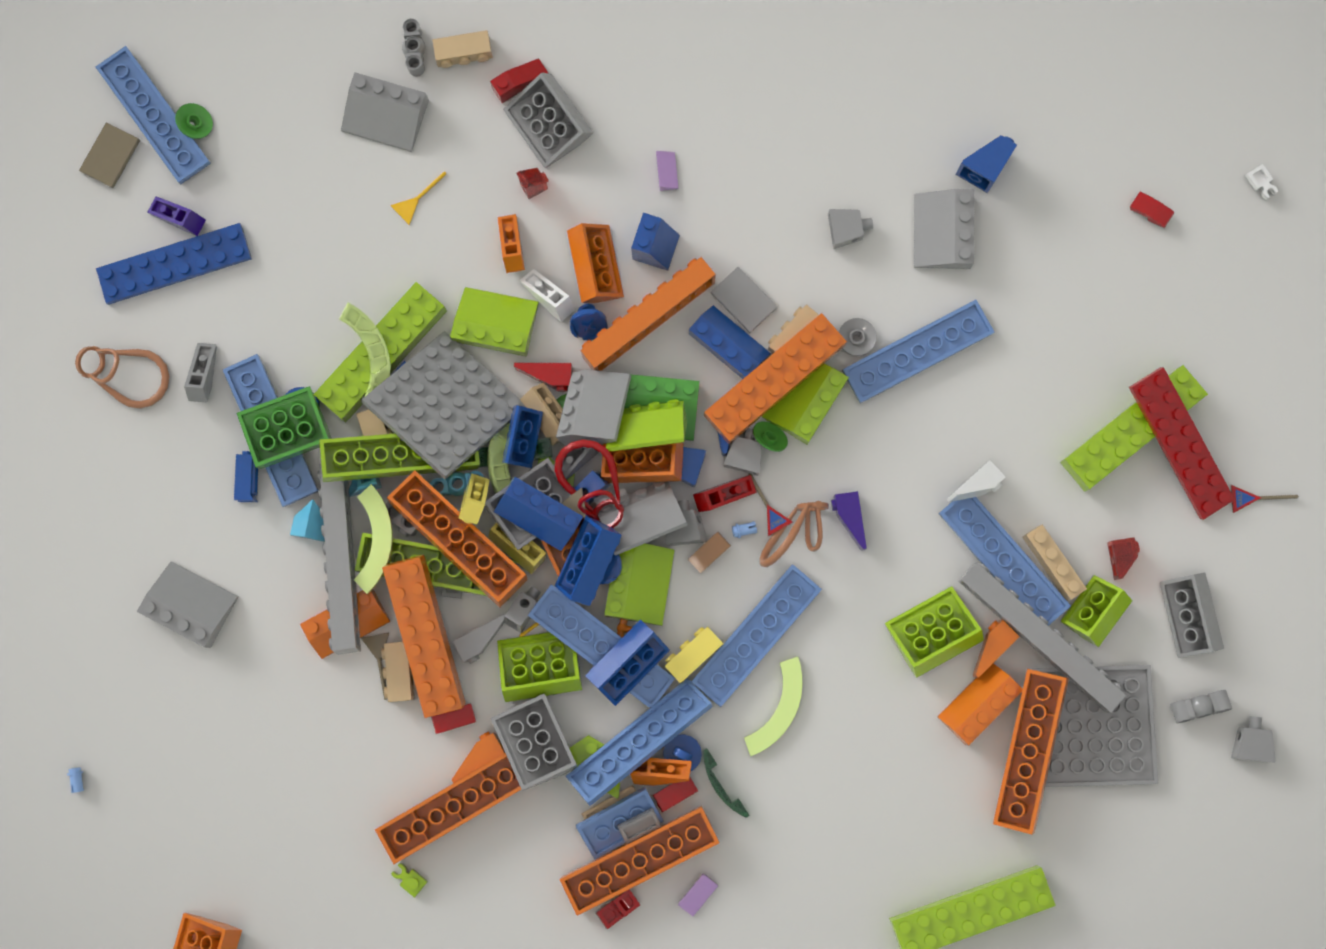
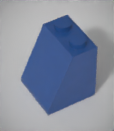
[955,135,1017,193]
[631,212,680,271]

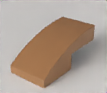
[688,532,731,573]

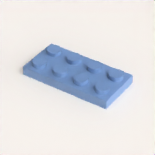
[576,787,664,860]

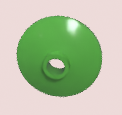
[175,103,213,139]
[753,421,788,452]

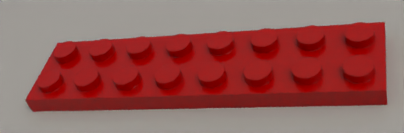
[1129,367,1235,520]

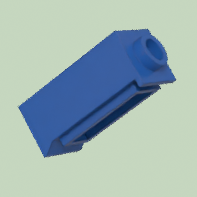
[234,451,258,502]

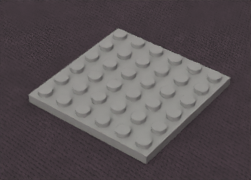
[362,331,525,479]
[1033,665,1158,787]

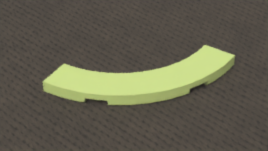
[339,302,391,397]
[488,423,511,494]
[354,484,393,594]
[744,657,802,756]

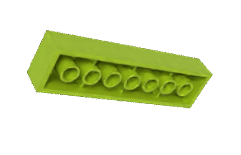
[314,282,447,423]
[1060,365,1208,492]
[319,434,480,482]
[354,533,517,601]
[889,865,1056,949]

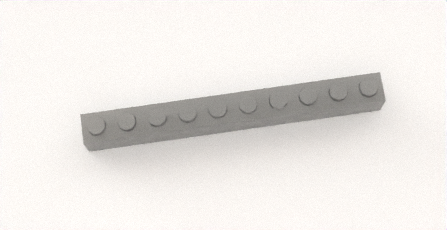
[317,464,361,655]
[958,563,1126,713]

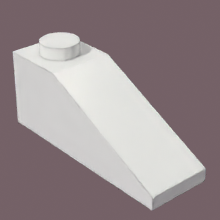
[520,269,575,322]
[946,460,1005,502]

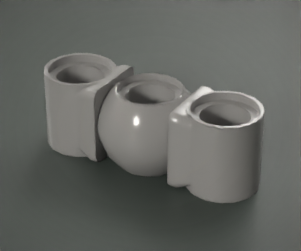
[402,18,426,77]
[1170,690,1232,724]

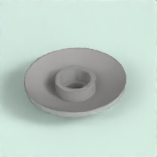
[839,318,876,356]

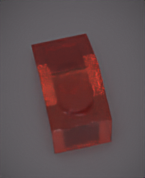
[516,168,549,199]
[1107,537,1140,580]

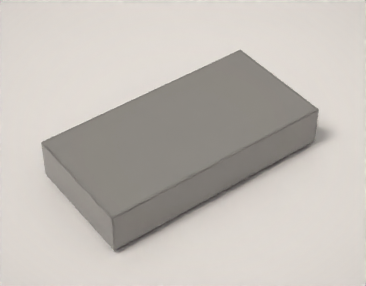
[617,808,662,844]

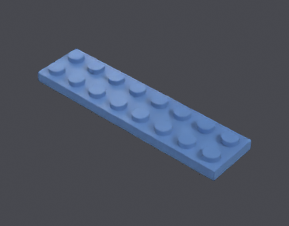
[96,46,211,185]
[842,300,995,404]
[223,354,319,507]
[938,497,1071,626]
[691,564,822,707]
[528,584,675,708]
[566,678,713,806]

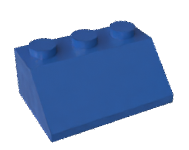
[502,405,543,468]

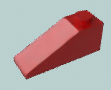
[490,58,549,104]
[514,363,572,392]
[693,475,757,512]

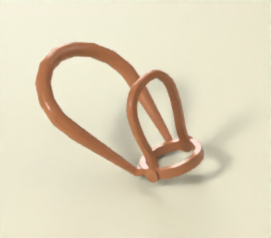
[75,346,170,409]
[759,501,829,567]

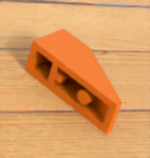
[498,214,525,273]
[973,620,1020,678]
[452,731,505,783]
[630,758,692,786]

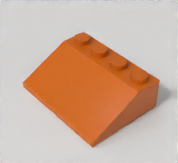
[173,913,242,949]

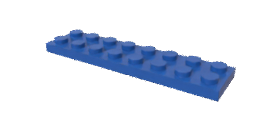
[96,223,252,305]

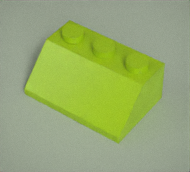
[1061,575,1133,647]

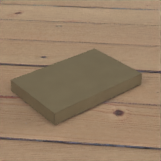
[79,122,140,188]

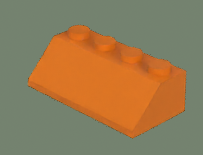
[567,223,624,303]
[300,589,390,659]
[937,663,1023,746]

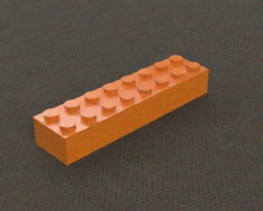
[580,257,716,371]
[704,313,847,444]
[387,471,527,608]
[382,555,466,718]
[993,669,1069,835]
[375,753,522,864]
[559,805,720,916]

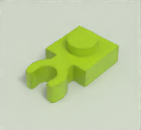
[391,863,428,898]

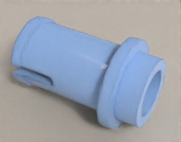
[732,521,757,538]
[67,767,84,793]

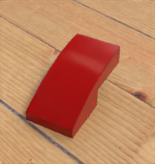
[1130,191,1174,228]
[431,703,476,734]
[652,777,698,812]
[595,889,640,929]

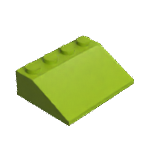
[450,287,539,357]
[762,364,849,445]
[606,399,687,451]
[604,543,675,626]
[885,586,984,678]
[497,632,582,702]

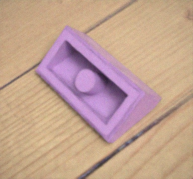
[656,151,678,191]
[678,873,718,916]

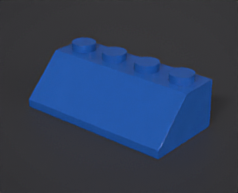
[689,305,771,379]
[493,477,583,551]
[555,516,622,606]
[585,620,670,706]

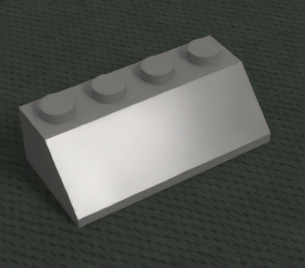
[1160,572,1224,658]

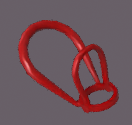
[554,439,624,528]

